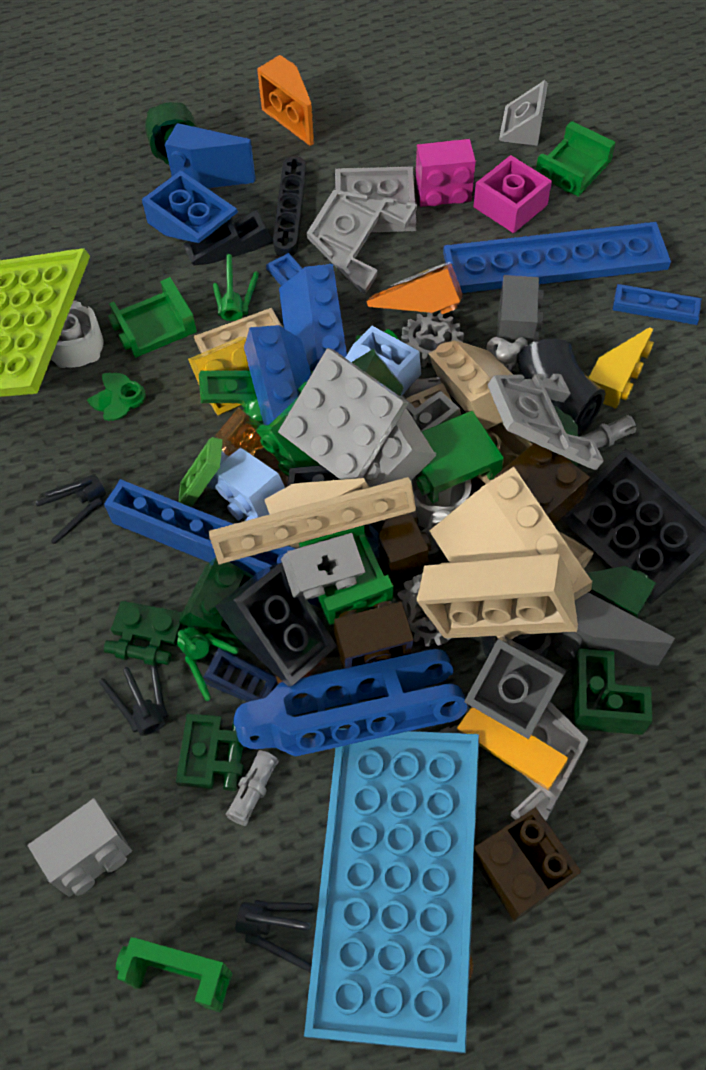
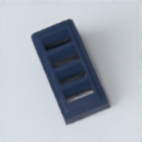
[203,648,279,702]

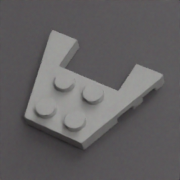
[307,190,417,294]
[488,374,604,470]
[439,702,588,821]

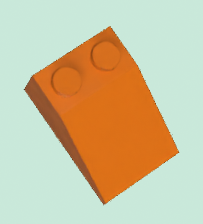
[257,55,314,146]
[366,263,463,314]

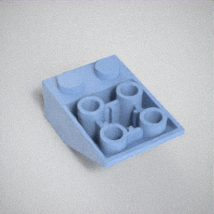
[346,326,421,395]

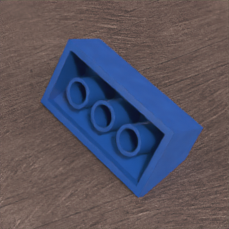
[279,264,347,371]
[244,325,311,425]

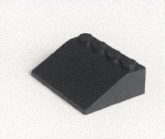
[561,448,706,605]

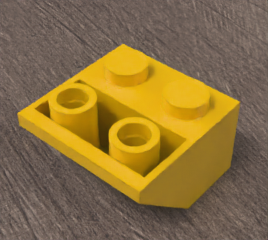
[188,337,250,415]

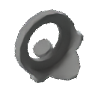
[486,337,527,372]

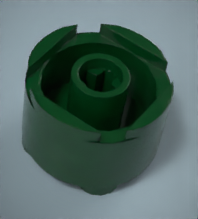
[145,102,197,165]

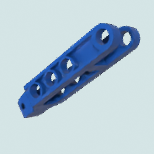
[234,649,468,757]

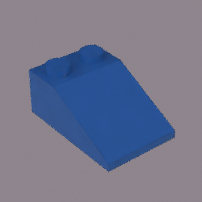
[165,123,256,188]
[142,170,237,243]

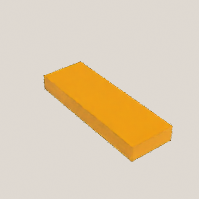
[457,706,568,791]

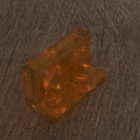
[215,408,263,457]

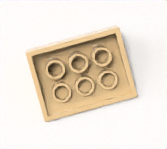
[429,467,592,640]

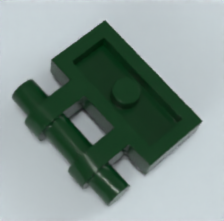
[104,601,183,666]
[176,714,244,791]

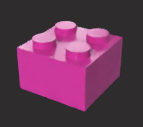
[415,139,476,207]
[473,155,552,233]

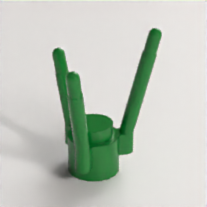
[213,254,259,321]
[177,628,239,701]

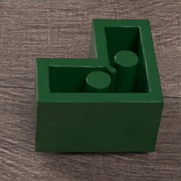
[572,649,652,735]

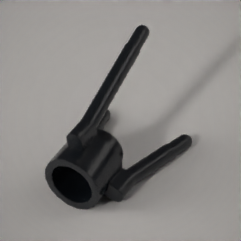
[36,474,106,544]
[99,664,169,736]
[235,900,313,973]

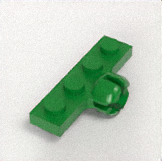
[198,370,313,427]

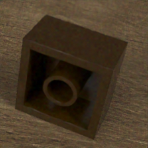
[494,443,590,525]
[334,601,414,669]

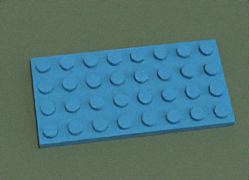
[304,728,479,1053]

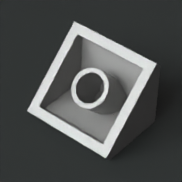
[499,80,548,146]

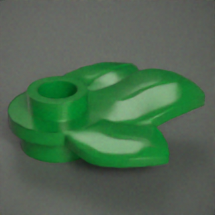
[87,373,146,421]

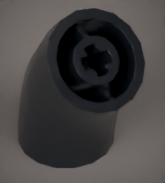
[517,338,605,437]

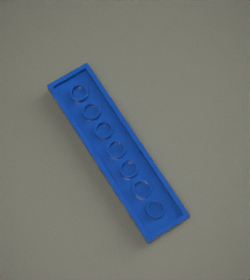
[443,222,671,293]

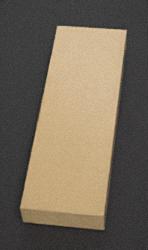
[194,308,282,353]

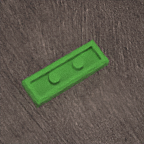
[178,437,223,507]

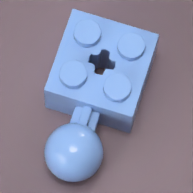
[207,448,285,521]

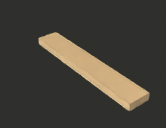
[209,477,416,564]

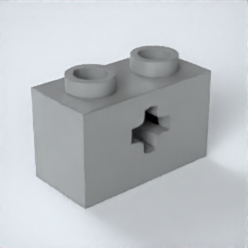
[281,533,365,600]

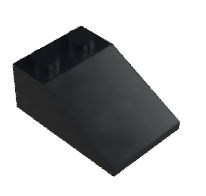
[215,562,337,687]

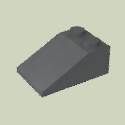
[550,593,675,669]

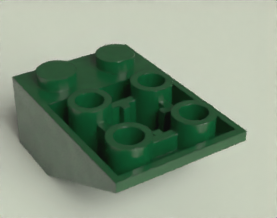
[179,557,254,651]

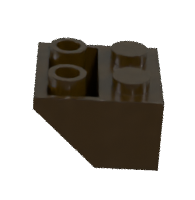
[378,511,431,590]
[474,807,581,922]

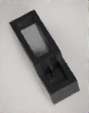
[183,210,273,265]

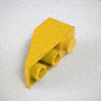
[589,327,654,408]

